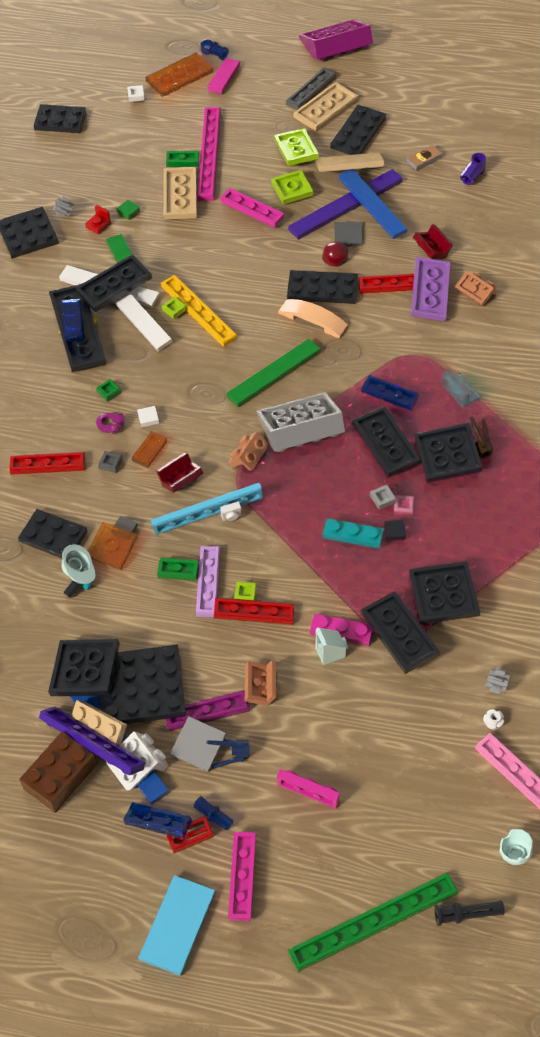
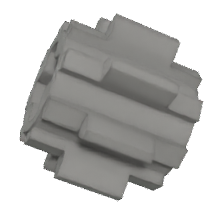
[53,196,74,217]
[486,667,510,694]

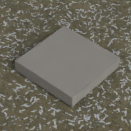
[170,716,227,773]

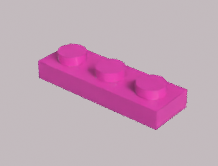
[310,614,373,646]
[277,769,340,808]

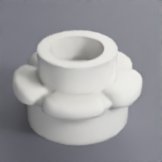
[483,709,504,730]

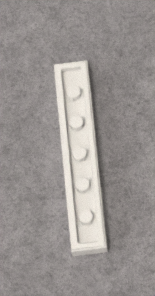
[60,265,159,308]
[114,293,172,352]

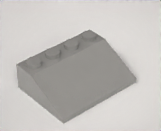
[256,392,345,452]

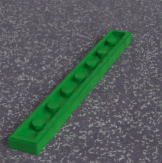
[288,872,458,972]

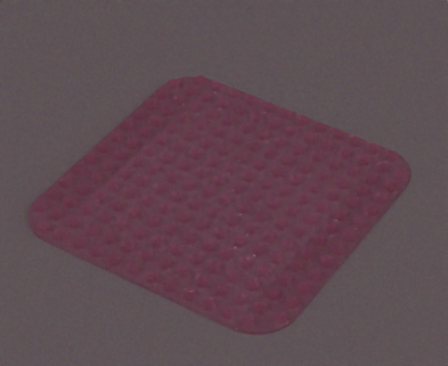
[236,355,540,632]

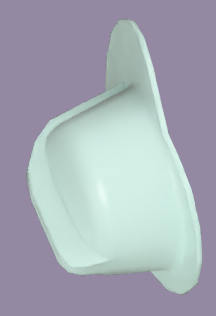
[62,544,96,584]

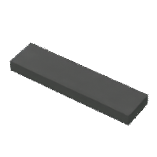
[286,67,336,110]

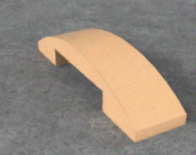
[278,299,348,339]

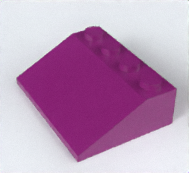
[299,19,373,61]

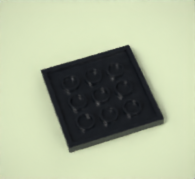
[100,644,186,724]

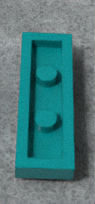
[323,518,384,549]

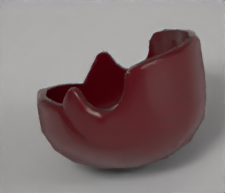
[322,241,349,267]

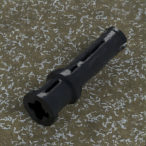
[434,900,505,926]

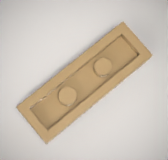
[71,700,127,745]

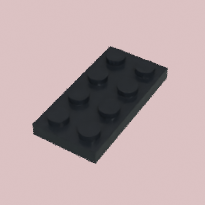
[330,105,386,155]
[75,254,152,312]
[287,270,358,304]
[352,406,421,478]
[361,591,440,674]

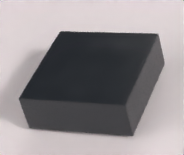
[384,520,406,541]

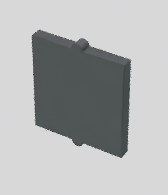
[334,221,362,247]

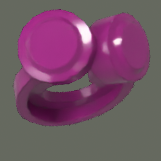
[96,413,125,434]

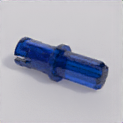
[193,796,234,830]

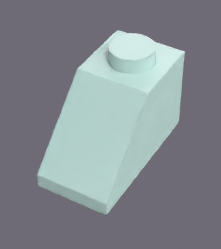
[316,628,348,665]

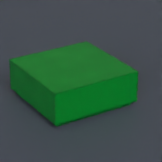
[116,200,140,220]
[96,379,122,402]

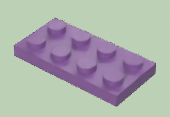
[411,257,450,322]

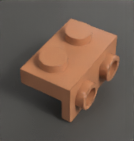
[228,432,269,471]
[245,661,278,706]

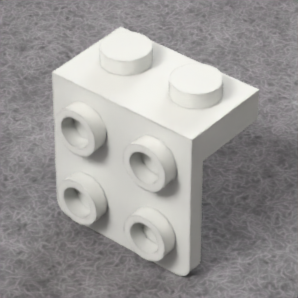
[106,732,169,791]

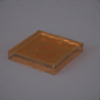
[88,522,138,570]

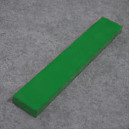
[227,339,320,407]

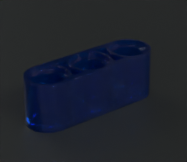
[62,298,83,342]

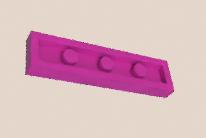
[220,188,284,228]
[228,832,256,922]

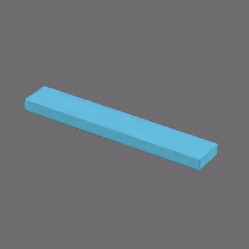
[151,483,263,535]

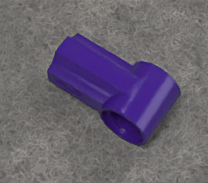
[460,153,486,186]

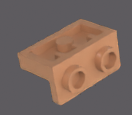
[455,270,497,307]

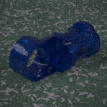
[201,40,229,61]

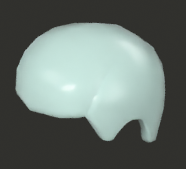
[500,829,534,865]

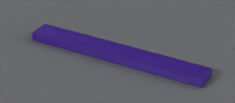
[288,169,403,240]

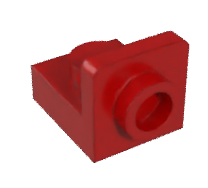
[85,205,111,235]

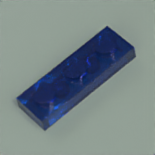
[361,375,419,411]
[123,802,192,839]

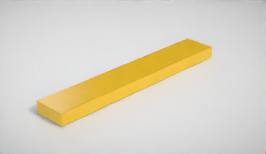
[161,275,237,347]

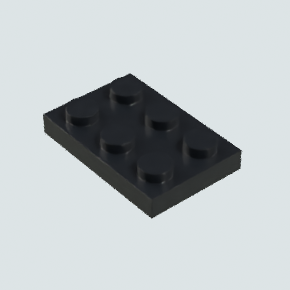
[33,104,86,133]
[18,509,88,558]

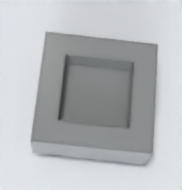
[370,485,396,510]

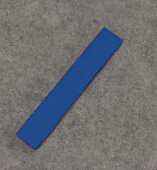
[339,169,407,239]

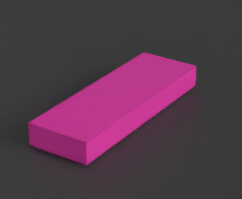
[207,58,240,94]

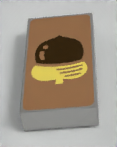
[406,145,442,171]

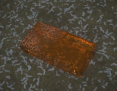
[132,431,167,468]

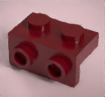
[413,224,453,259]
[156,452,203,493]

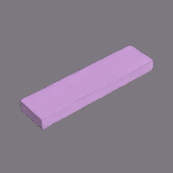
[196,546,220,617]

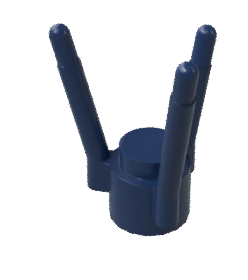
[206,739,249,769]

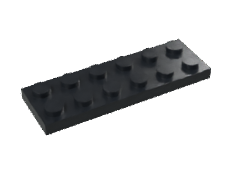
[49,284,106,372]

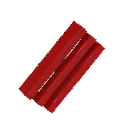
[165,815,214,854]

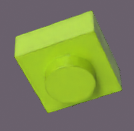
[162,297,187,319]
[234,582,256,601]

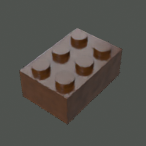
[19,732,97,813]

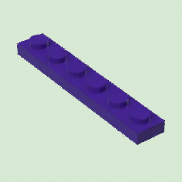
[39,706,146,776]

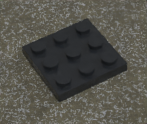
[0,206,59,259]
[414,423,483,483]
[409,561,480,624]
[48,639,120,697]

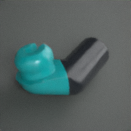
[64,581,93,598]

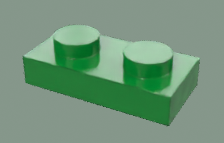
[166,151,199,167]
[157,557,199,581]

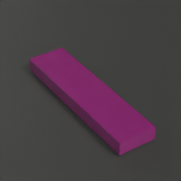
[166,690,249,731]

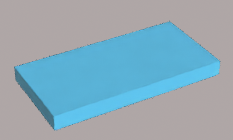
[138,875,215,976]

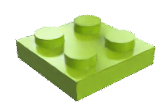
[271,170,313,205]

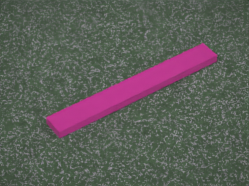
[197,107,221,201]

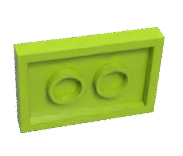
[274,128,319,166]

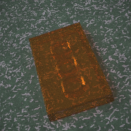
[145,52,213,97]

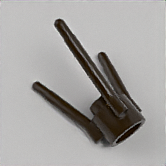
[470,416,494,459]

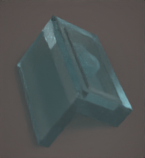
[442,370,481,408]

